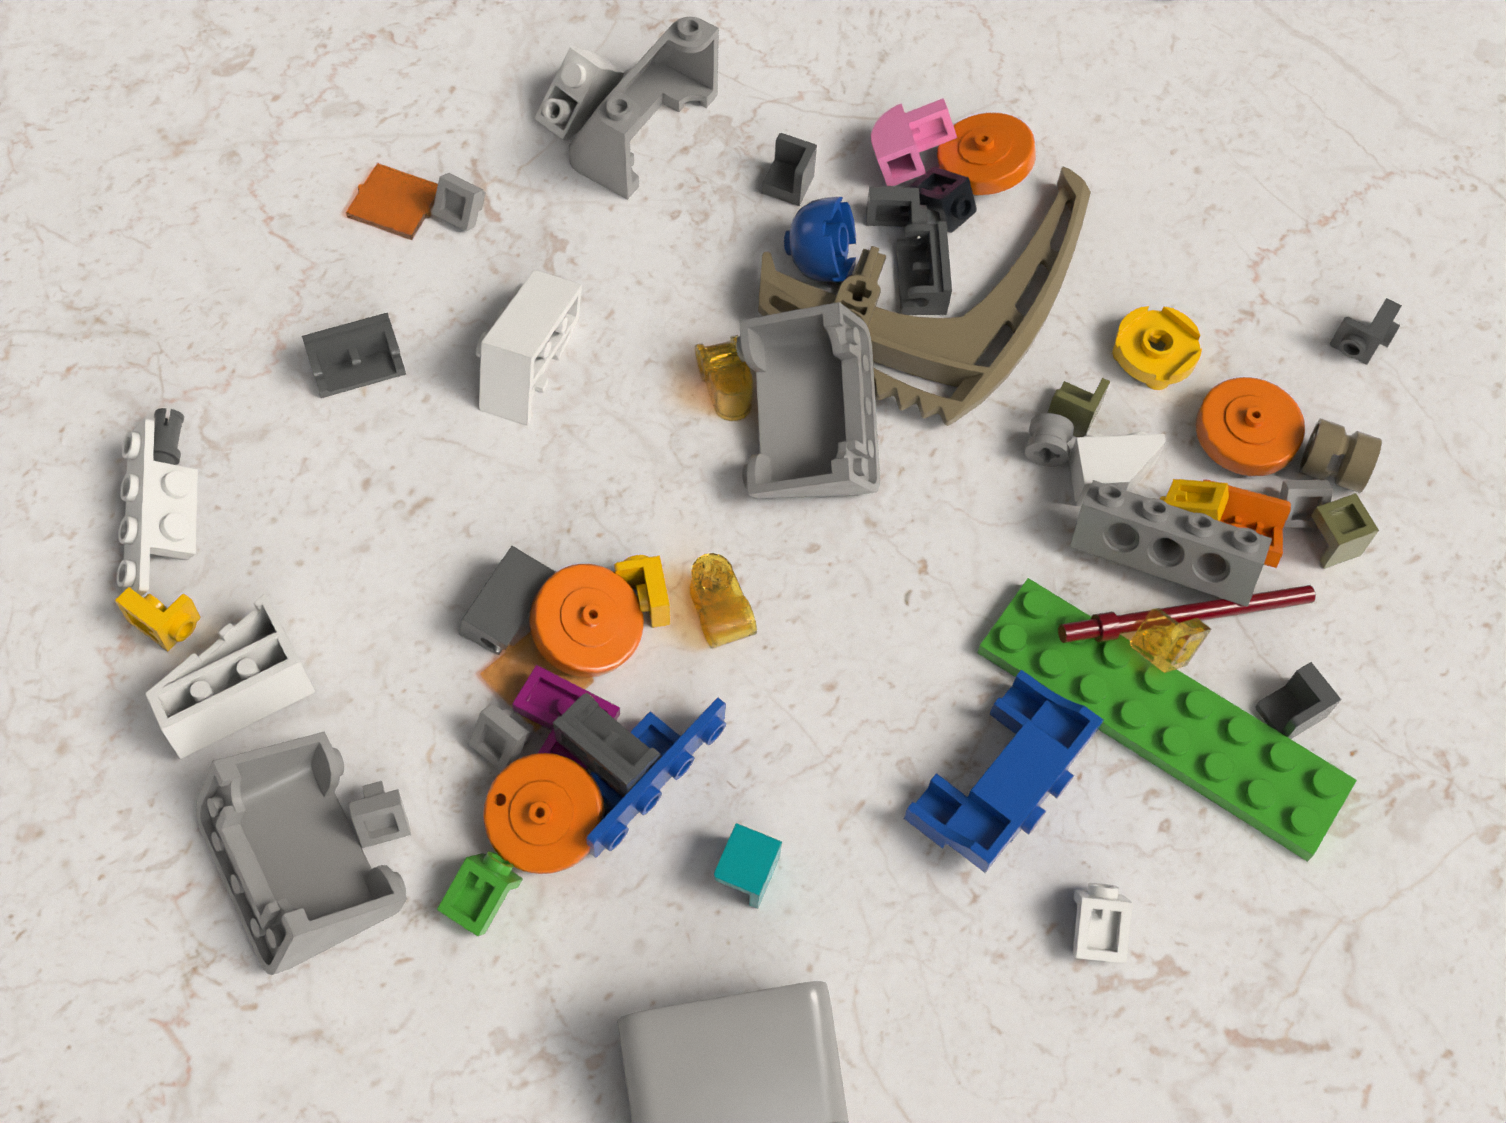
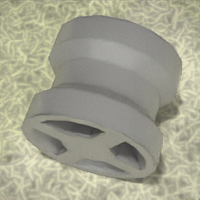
[1024,413,1074,467]

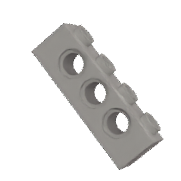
[1070,480,1272,607]

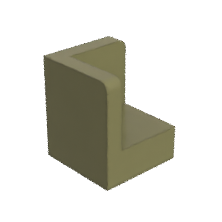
[1047,378,1110,437]
[1311,493,1379,569]

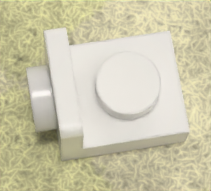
[1072,883,1133,964]

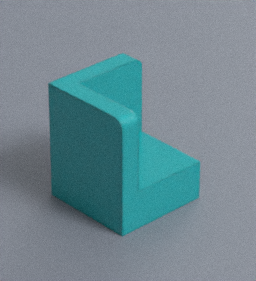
[714,823,782,909]

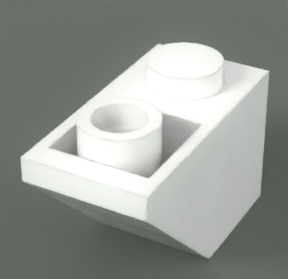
[534,47,624,140]
[1068,432,1166,506]

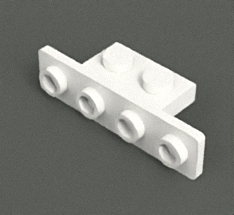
[117,419,198,596]

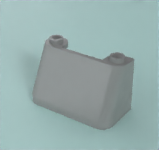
[569,17,719,200]
[736,302,880,499]
[196,731,407,975]
[617,981,849,1123]

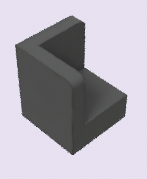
[762,133,817,206]
[1255,662,1342,739]

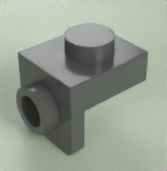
[866,186,927,239]
[1330,298,1402,365]

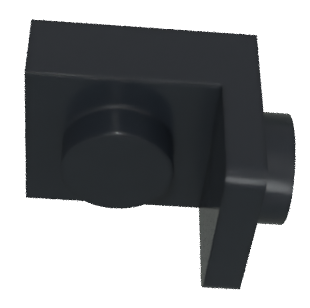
[908,166,977,233]

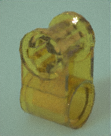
[695,335,753,421]
[689,553,757,649]

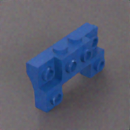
[904,670,1103,873]

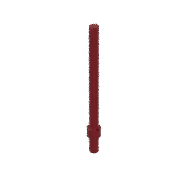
[1058,585,1316,643]

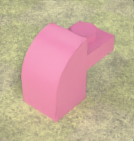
[871,98,957,186]

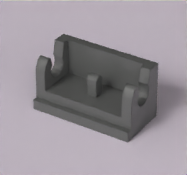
[896,221,952,315]
[302,312,406,398]
[459,546,556,655]
[553,693,662,797]

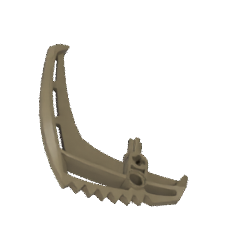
[758,167,1091,426]

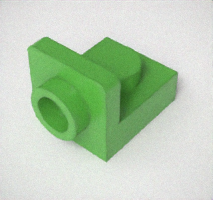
[437,851,523,937]

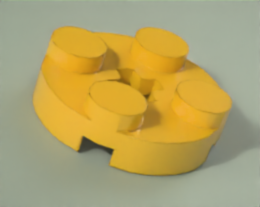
[1112,306,1202,390]

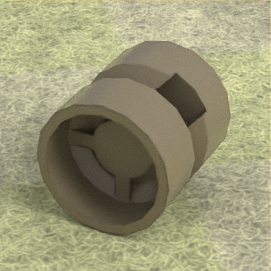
[1299,418,1382,493]

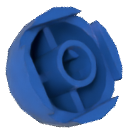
[784,197,856,282]

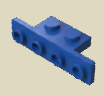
[586,697,726,858]

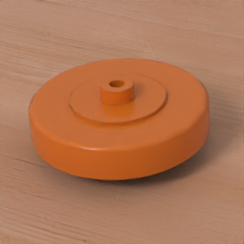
[937,113,1036,195]
[1196,377,1305,476]
[529,564,644,678]
[483,753,605,874]

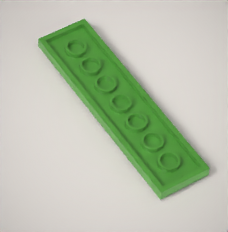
[977,578,1357,862]

